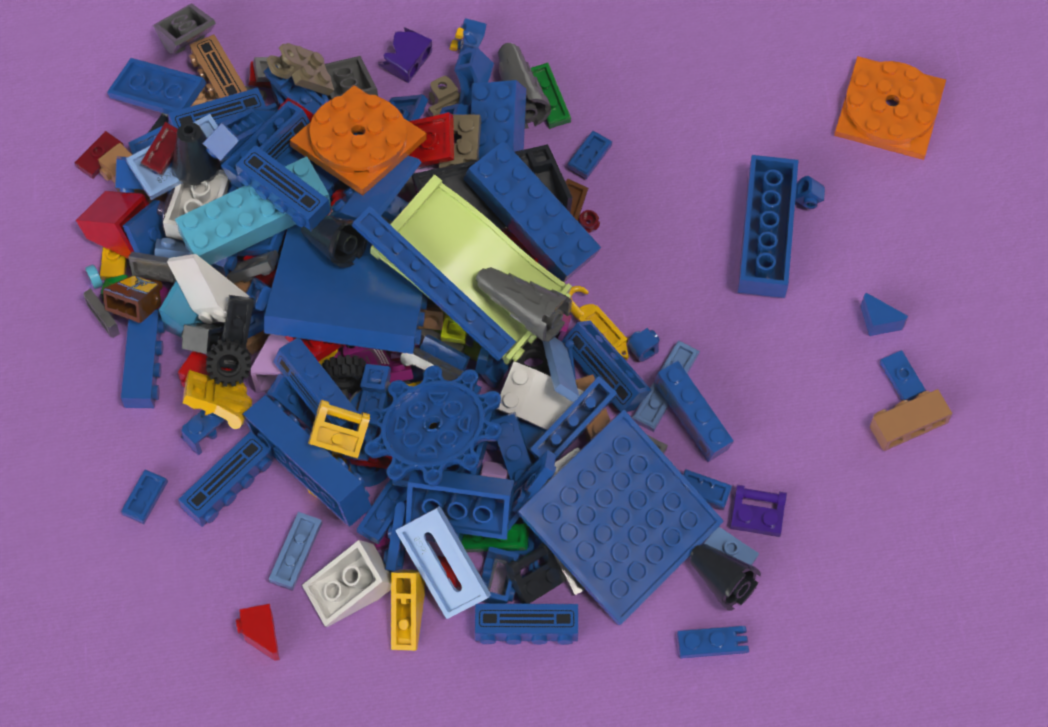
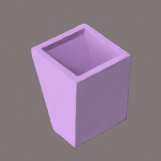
[251,334,289,393]

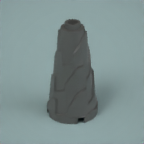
[498,43,551,129]
[476,267,572,342]

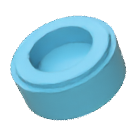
[85,264,103,289]

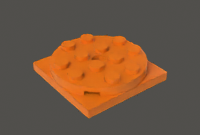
[834,56,946,160]
[290,85,426,196]

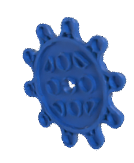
[364,365,502,486]

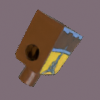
[103,276,163,323]

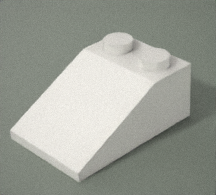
[163,170,230,241]
[167,254,249,324]
[497,361,584,430]
[302,540,391,627]

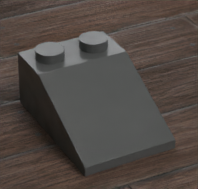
[153,3,216,54]
[325,56,378,101]

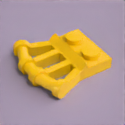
[183,370,252,429]

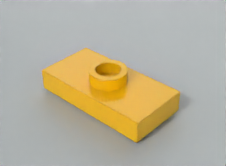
[100,247,127,280]

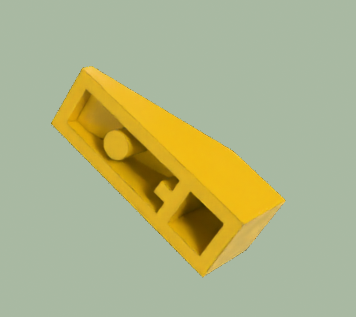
[391,569,425,651]

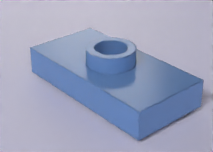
[704,527,759,565]

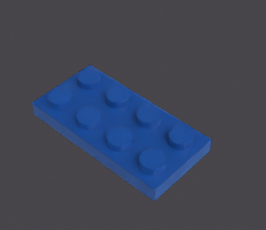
[107,58,206,114]

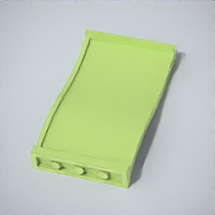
[370,175,572,365]

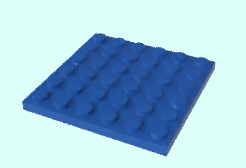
[516,410,724,625]

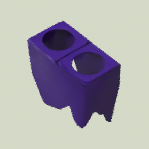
[378,27,432,83]

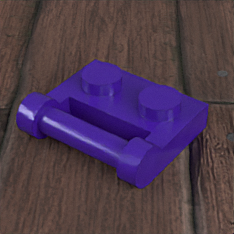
[730,484,787,537]

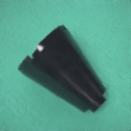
[172,122,221,186]
[301,216,368,268]
[690,544,761,611]

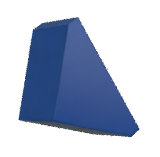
[860,293,908,336]

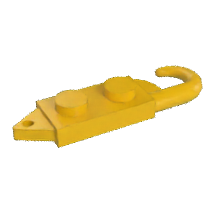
[569,286,629,360]

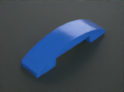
[264,65,326,114]
[343,364,391,461]

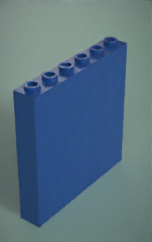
[264,224,428,354]

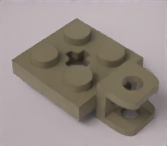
[266,43,334,96]
[428,76,461,143]
[433,115,481,168]

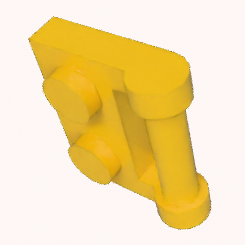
[308,400,370,458]

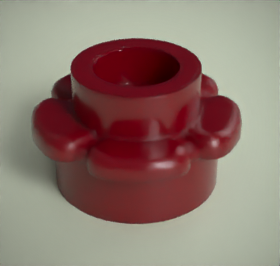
[578,210,600,233]

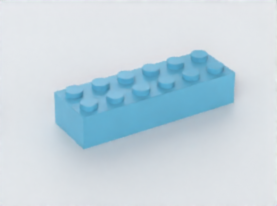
[175,156,331,265]

